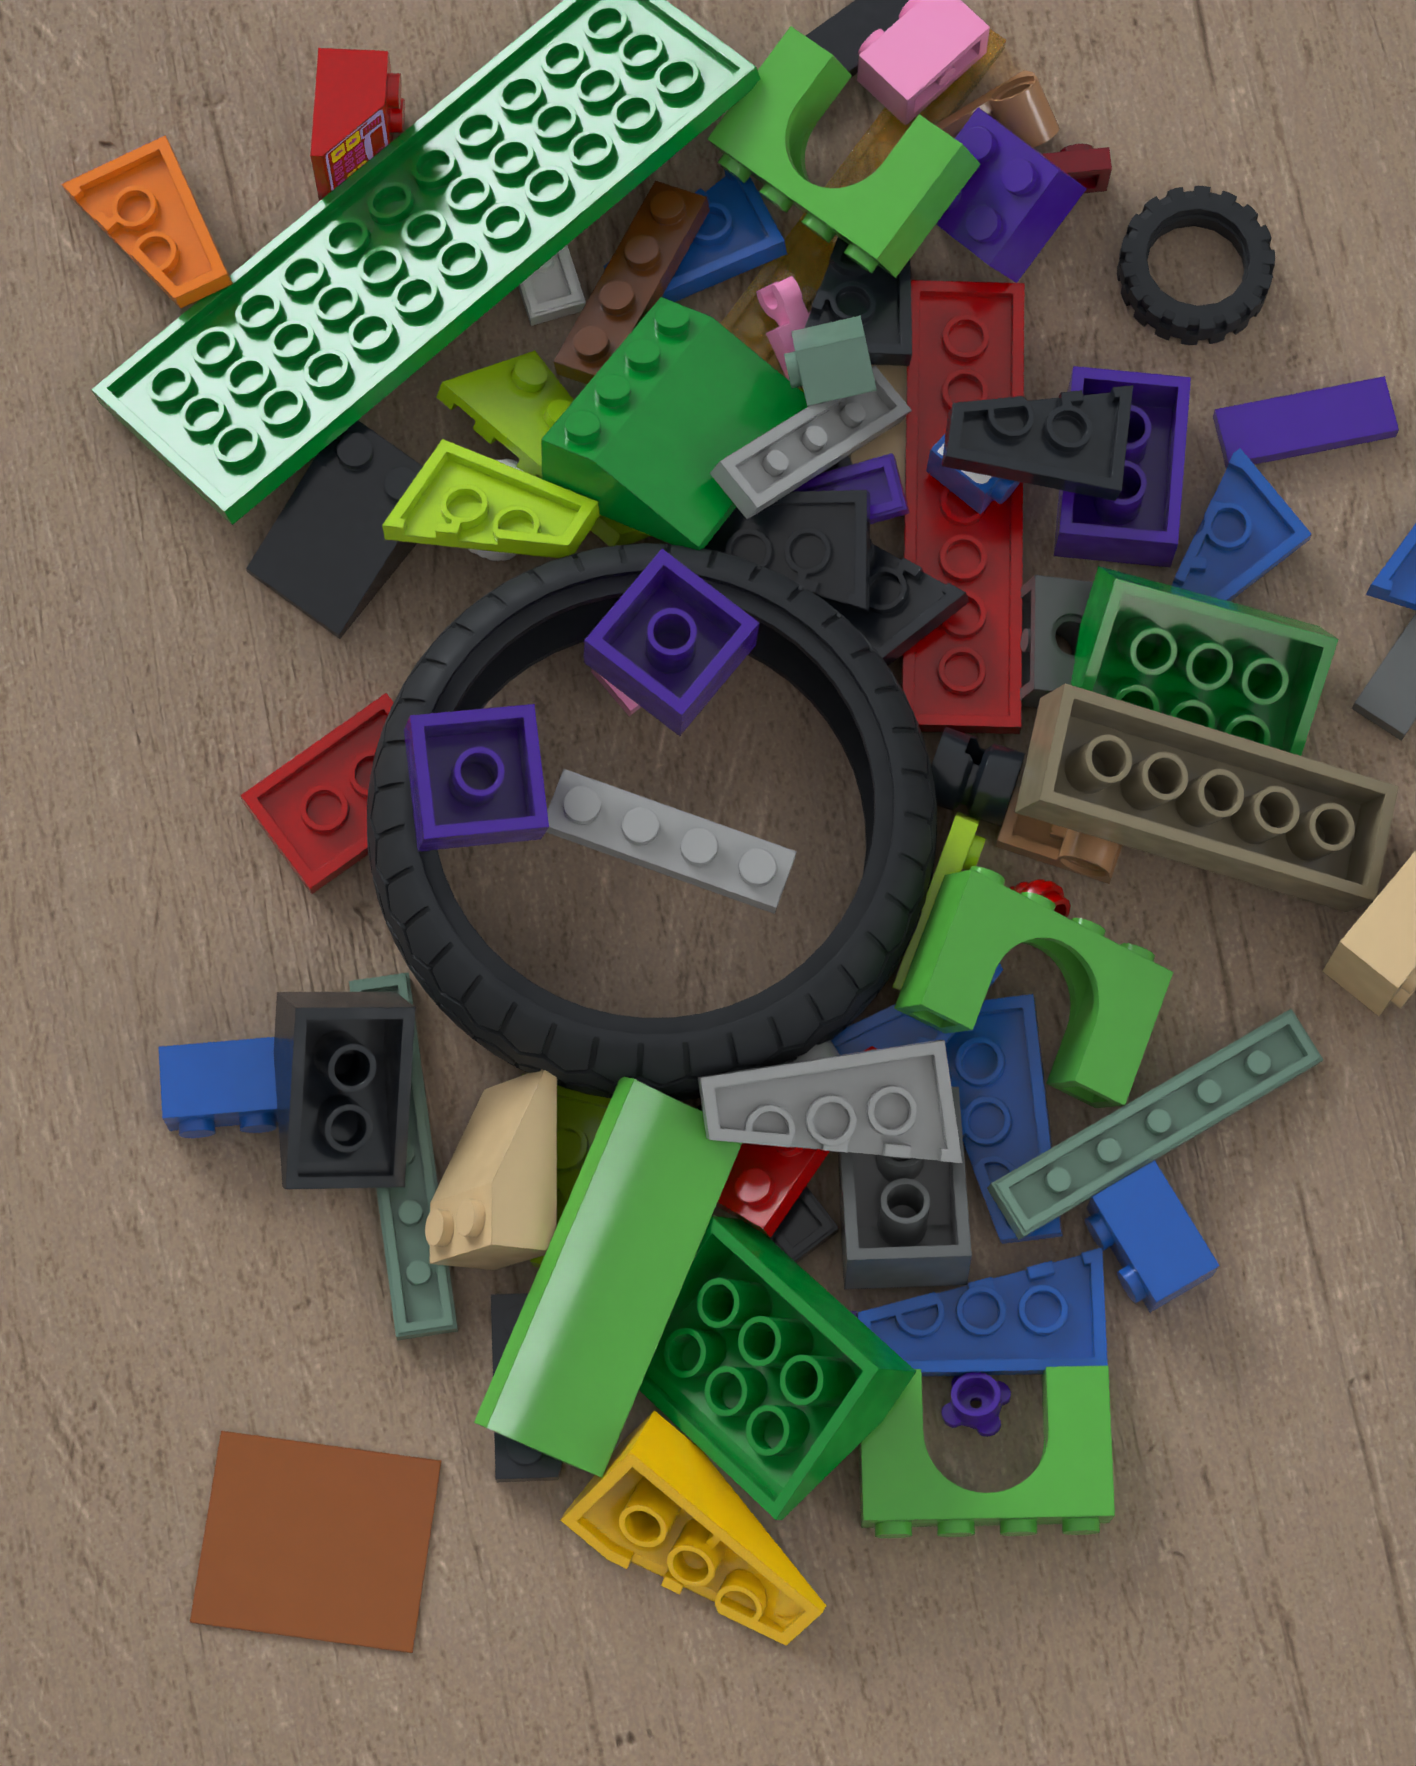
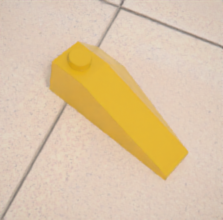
[560,1410,826,1646]

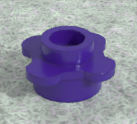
[941,1372,1011,1437]

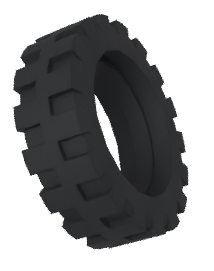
[1117,186,1275,345]

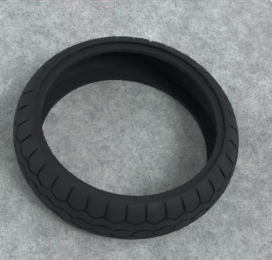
[367,543,937,1100]

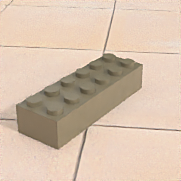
[1015,683,1399,912]

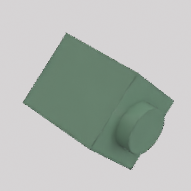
[784,315,877,406]

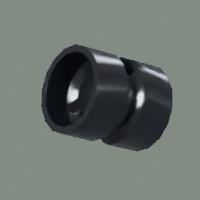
[931,727,1026,827]

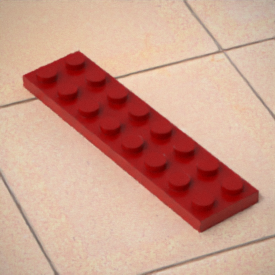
[901,280,1025,734]

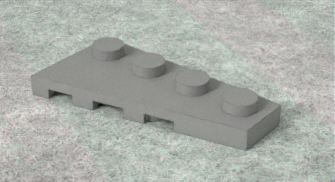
[698,1040,962,1163]

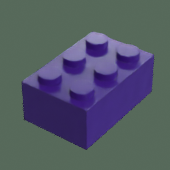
[1053,366,1191,568]

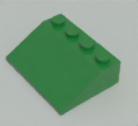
[541,297,808,550]
[1071,566,1339,756]
[639,1216,917,1520]

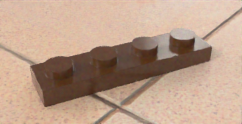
[553,180,710,385]

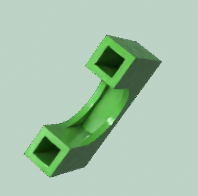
[707,26,980,278]
[894,866,1173,1108]
[858,1366,1115,1538]

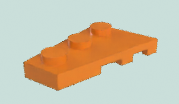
[61,135,233,308]

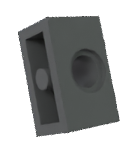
[1020,575,1093,708]

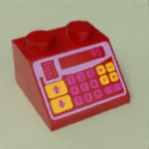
[310,48,405,201]

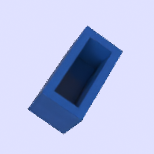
[158,1037,278,1138]
[1085,1160,1220,1313]

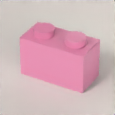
[857,0,990,126]

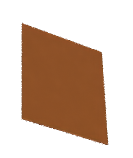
[190,1431,442,1653]

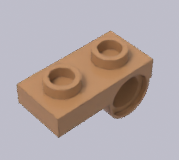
[935,70,1060,148]
[995,786,1122,884]

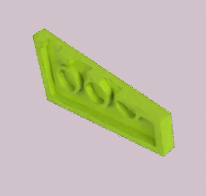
[436,350,650,546]

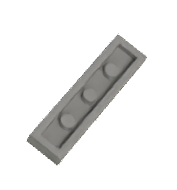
[710,366,912,520]
[546,769,797,914]

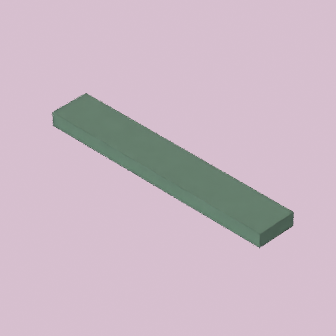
[349,972,458,1341]
[987,1009,1323,1240]

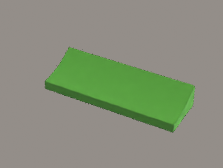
[474,1077,742,1477]

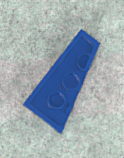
[945,994,1063,1244]
[857,1247,1108,1377]

